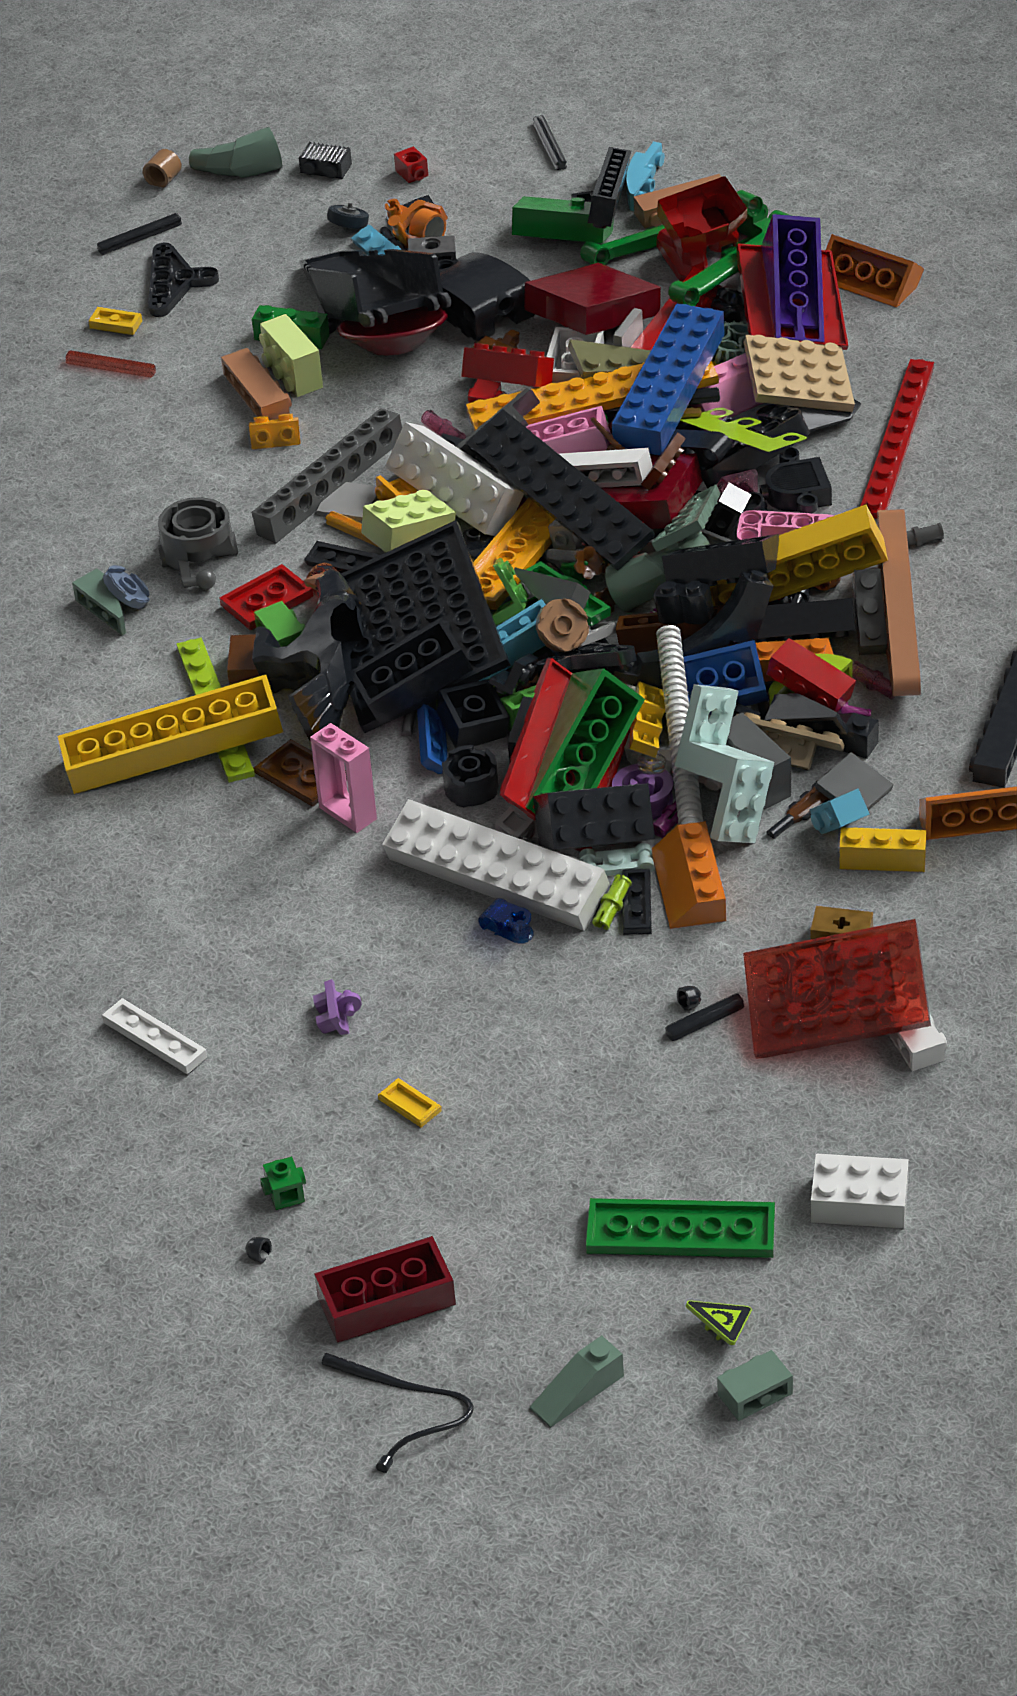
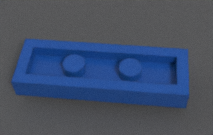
[417,704,448,774]

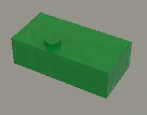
[512,196,614,243]

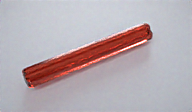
[65,350,156,378]

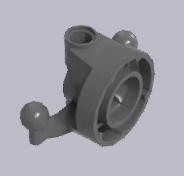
[158,497,238,590]

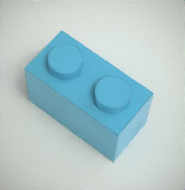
[809,788,870,834]

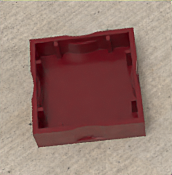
[525,263,661,335]
[601,453,703,529]

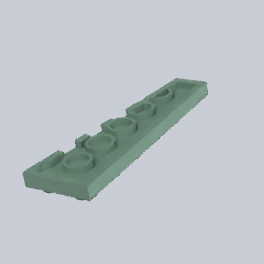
[652,485,721,552]

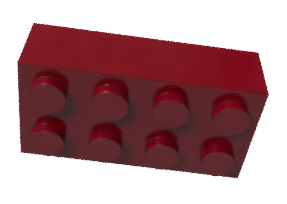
[314,1236,456,1343]

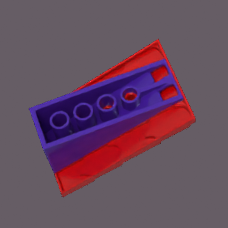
[736,214,849,350]

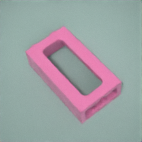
[310,723,377,833]

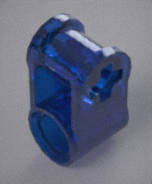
[478,898,534,944]

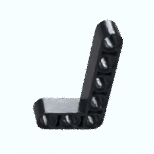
[700,404,810,491]

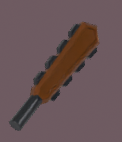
[766,769,831,839]

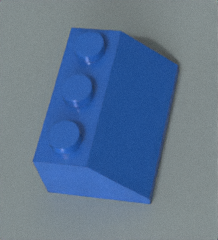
[683,640,769,715]

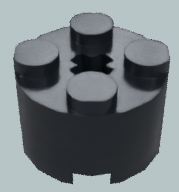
[442,745,499,808]

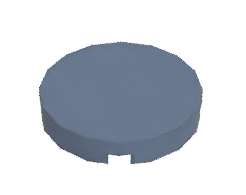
[103,565,150,609]

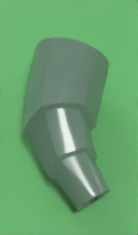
[189,127,283,178]
[605,534,709,612]

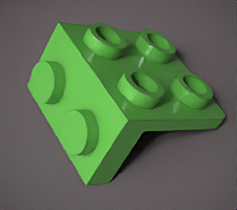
[492,558,529,625]

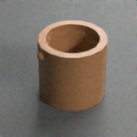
[142,149,182,188]

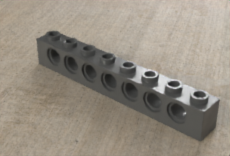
[251,408,402,543]

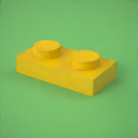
[89,307,142,335]

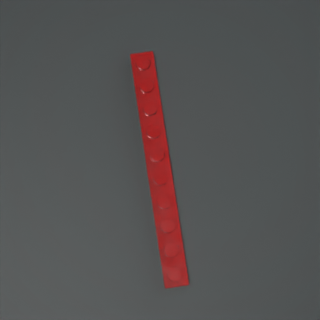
[861,359,934,519]

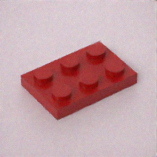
[219,564,313,631]

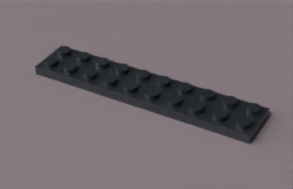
[466,409,656,571]

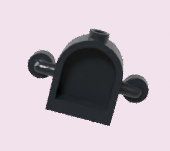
[759,447,832,514]

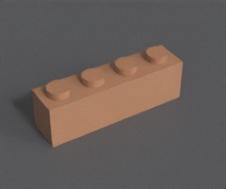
[634,174,722,228]
[221,348,292,420]

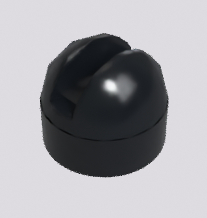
[677,986,701,1010]
[245,1237,272,1263]

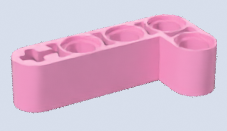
[737,510,834,540]

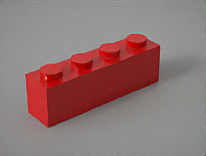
[461,343,554,387]

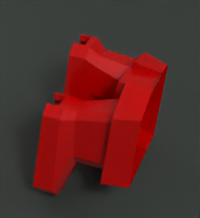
[657,176,747,282]

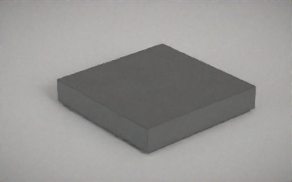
[815,752,894,810]

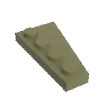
[568,339,651,379]

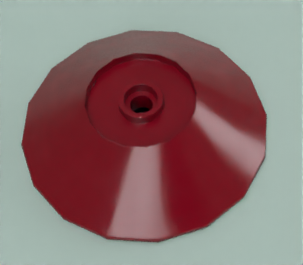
[337,306,447,356]

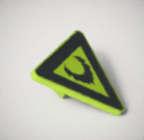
[686,1300,752,1345]

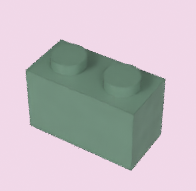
[717,1350,793,1421]

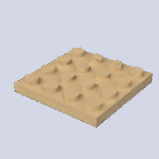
[744,335,855,412]

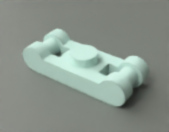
[579,843,655,876]

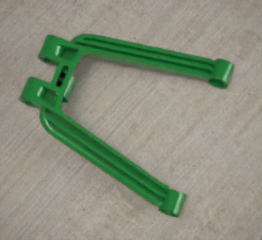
[580,190,792,306]

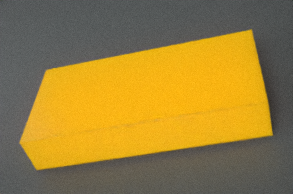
[378,1078,442,1128]

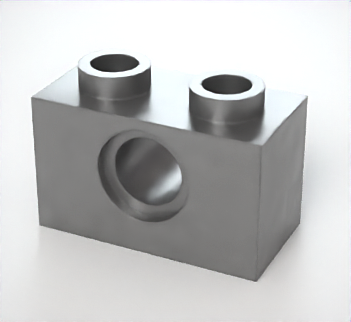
[408,235,456,261]

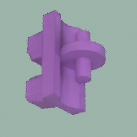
[313,979,362,1035]

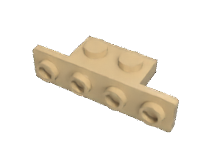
[736,712,844,770]

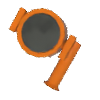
[385,198,448,248]

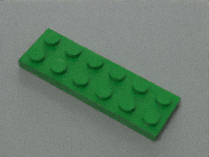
[586,1198,775,1258]

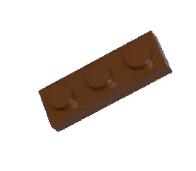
[641,432,686,490]

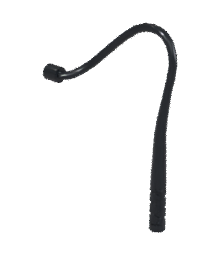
[322,1353,474,1473]

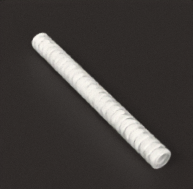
[656,625,703,825]

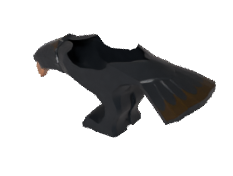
[252,568,364,742]

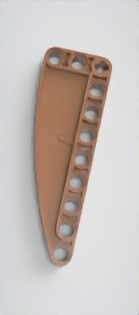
[877,509,921,696]

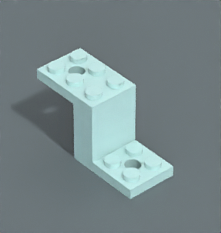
[674,684,774,843]

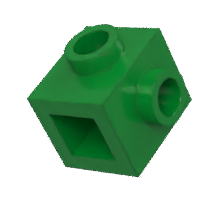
[260,1156,306,1210]

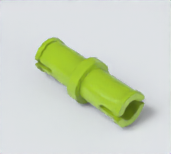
[592,874,632,930]

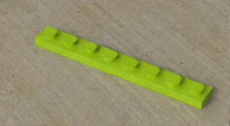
[176,637,255,783]

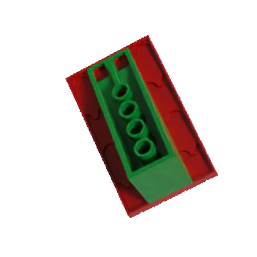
[500,658,645,852]

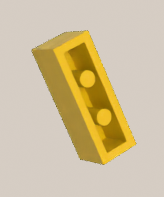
[840,827,926,872]

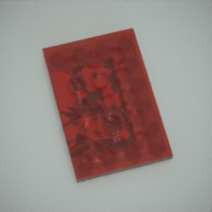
[743,919,931,1059]

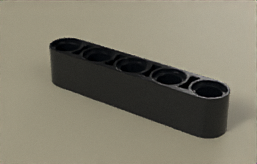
[650,429,732,466]

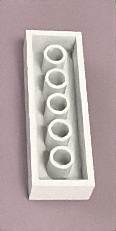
[385,422,524,536]

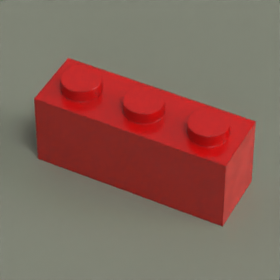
[766,638,856,712]

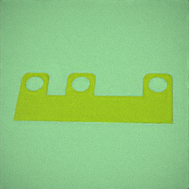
[680,407,807,452]

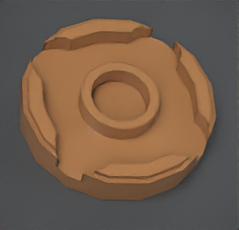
[536,599,589,652]

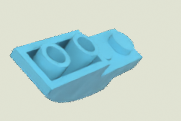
[626,141,665,211]

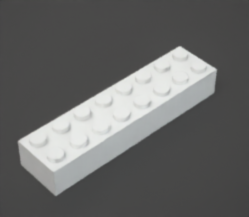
[382,799,610,931]

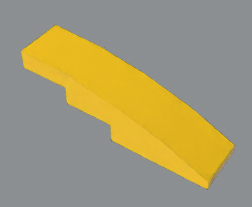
[630,682,665,758]

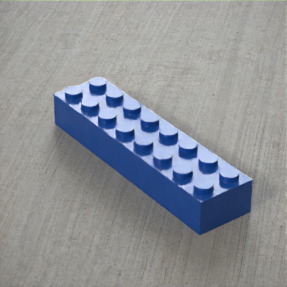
[612,303,724,455]

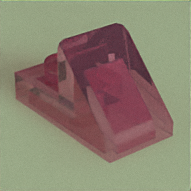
[717,469,758,502]

